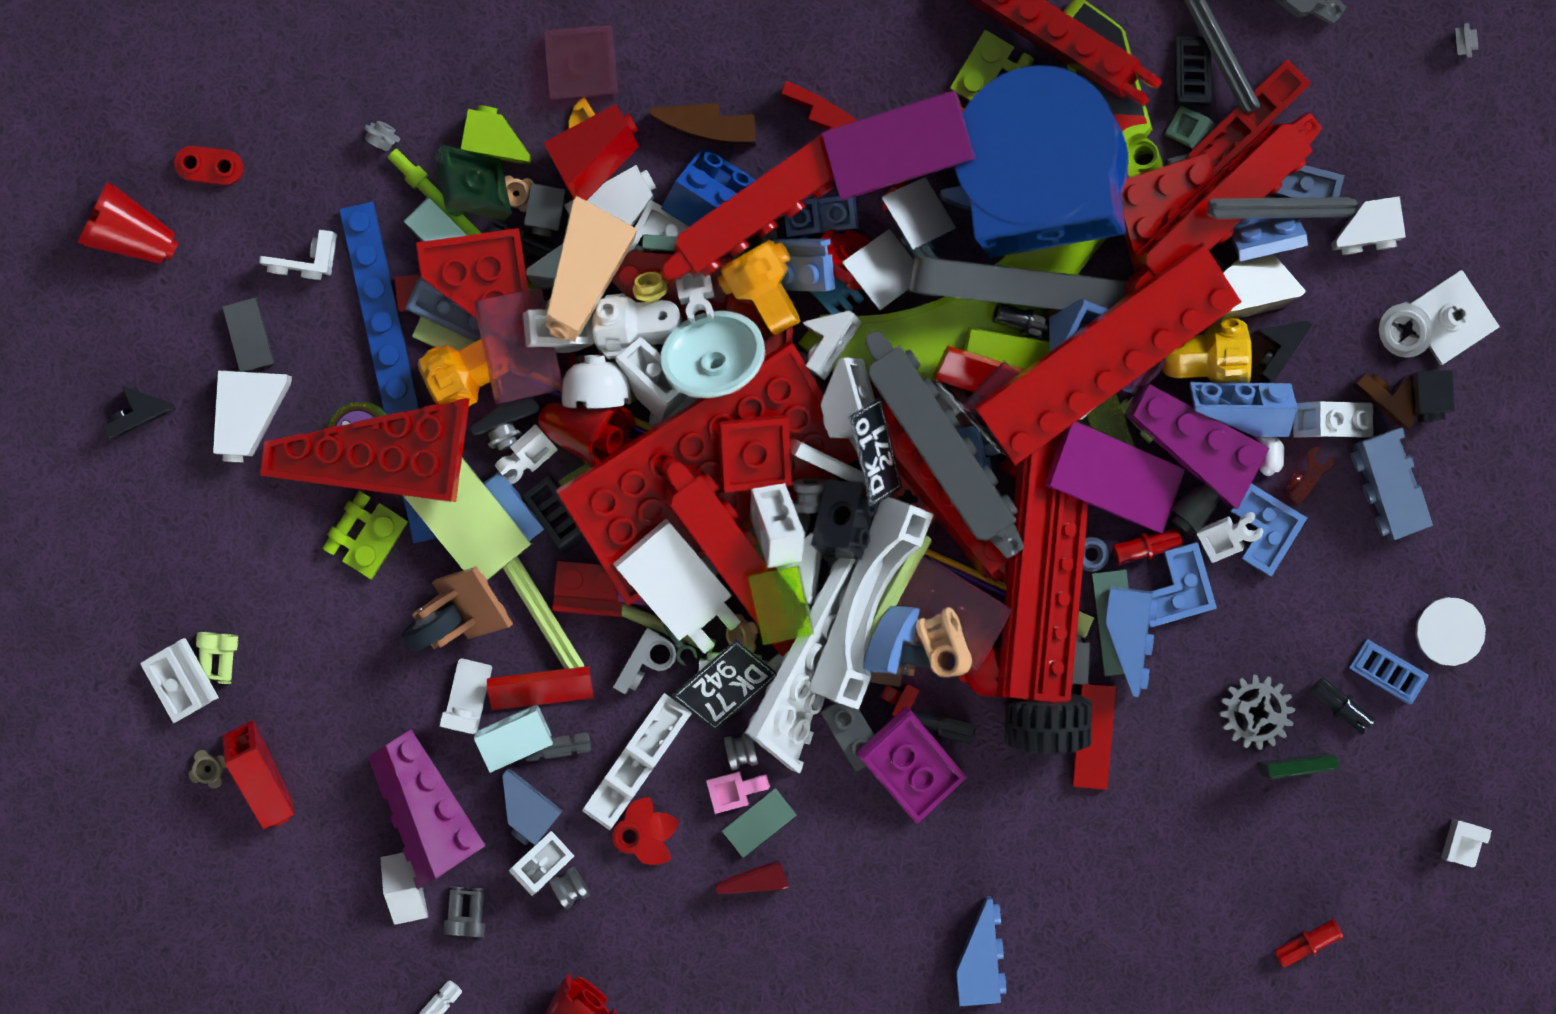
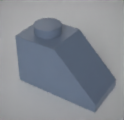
[502,768,563,845]

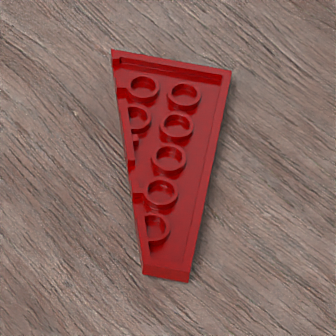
[260,398,470,502]

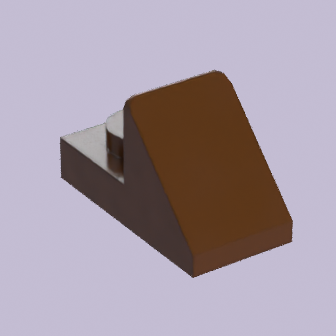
[1352,373,1414,430]

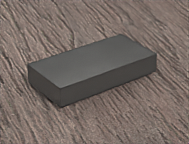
[222,298,275,372]

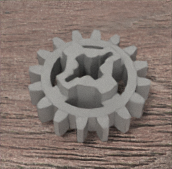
[1218,674,1295,750]

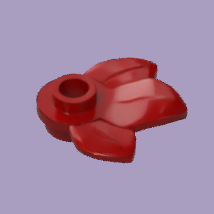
[612,797,679,865]

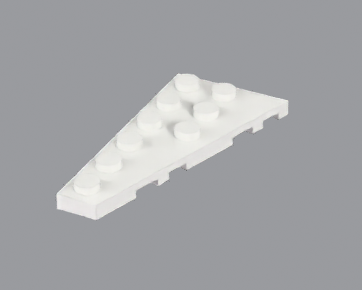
[746,558,858,774]

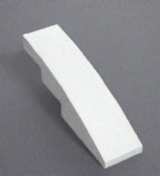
[582,693,692,830]

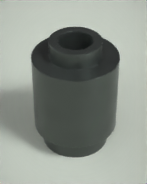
[1170,482,1221,533]

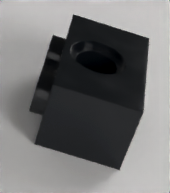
[1406,370,1455,423]
[811,480,877,560]

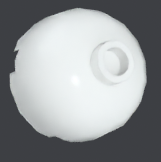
[561,355,631,408]

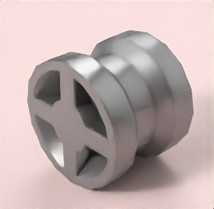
[793,478,826,513]
[724,732,758,771]
[549,866,590,910]

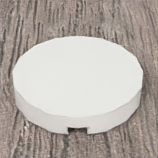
[1415,597,1486,666]

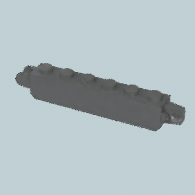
[866,331,1025,559]

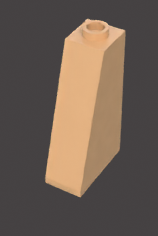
[545,196,638,342]

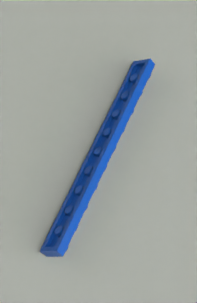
[340,202,437,543]

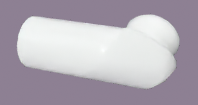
[1254,436,1284,476]

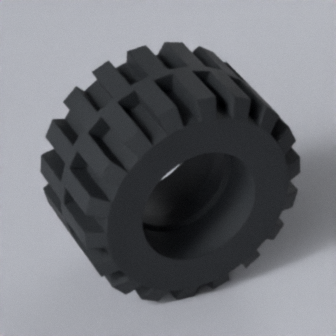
[1005,693,1092,754]

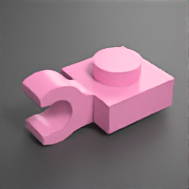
[706,771,770,814]

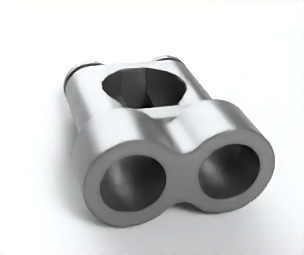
[443,886,485,937]

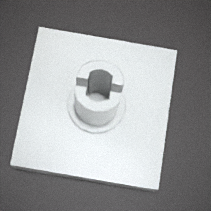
[1410,270,1500,365]

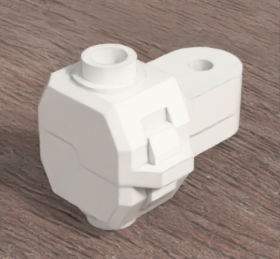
[592,293,683,359]

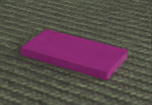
[822,90,975,200]
[1044,422,1185,534]

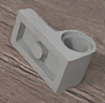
[613,627,677,694]

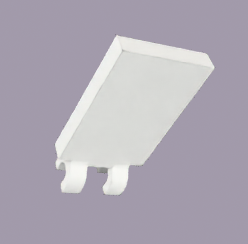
[613,519,741,654]

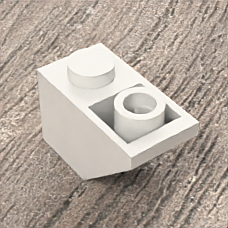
[1331,196,1406,255]

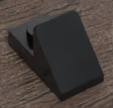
[1255,321,1312,383]
[103,386,176,440]

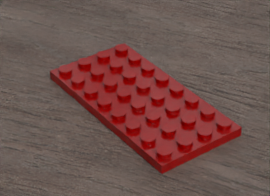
[555,341,859,606]

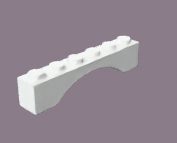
[808,497,934,709]

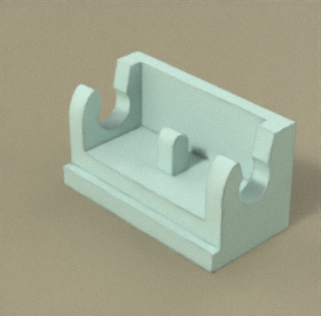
[474,705,553,773]

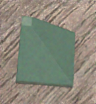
[1164,105,1216,149]

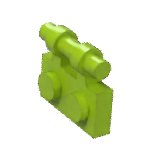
[949,30,1035,102]
[323,490,409,579]

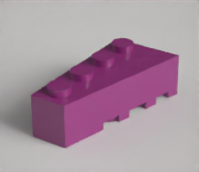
[1124,384,1269,509]
[368,730,486,890]

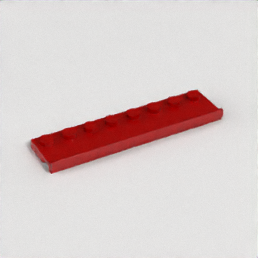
[974,242,1242,465]
[997,429,1095,703]

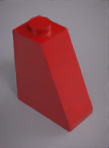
[544,104,639,201]
[223,720,294,830]

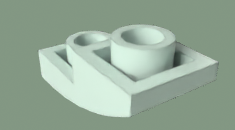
[403,197,466,242]

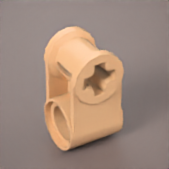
[916,607,972,677]

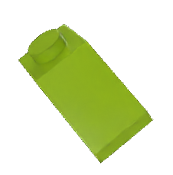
[461,105,532,165]

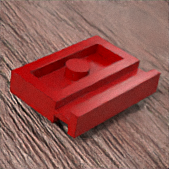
[552,561,623,618]

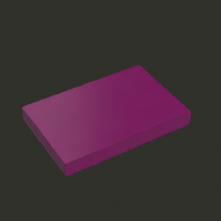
[855,707,967,824]

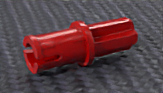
[1112,529,1182,566]
[1275,919,1344,967]

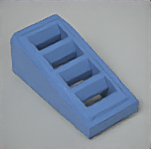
[1349,639,1429,704]

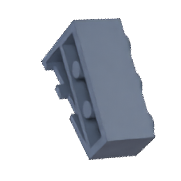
[1350,427,1433,541]

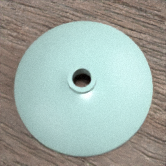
[661,311,765,398]

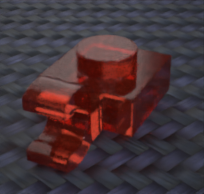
[1284,446,1335,506]

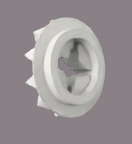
[1379,302,1435,357]

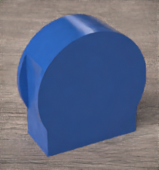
[955,66,1129,258]

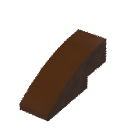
[650,103,756,146]

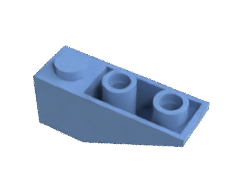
[1189,382,1297,437]
[1106,586,1159,697]
[955,896,1006,1006]

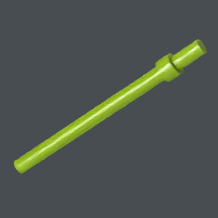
[387,148,542,303]

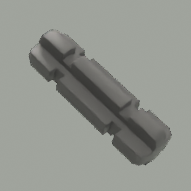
[525,733,591,762]

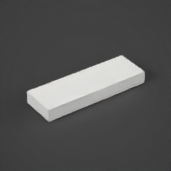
[790,438,865,484]

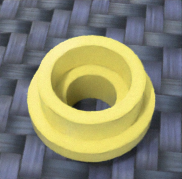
[633,272,668,303]

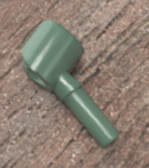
[663,624,697,666]

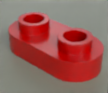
[174,146,244,185]

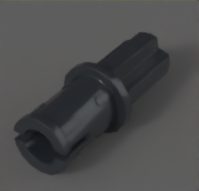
[489,219,556,260]
[992,302,1050,341]
[1311,678,1375,735]
[910,709,976,744]

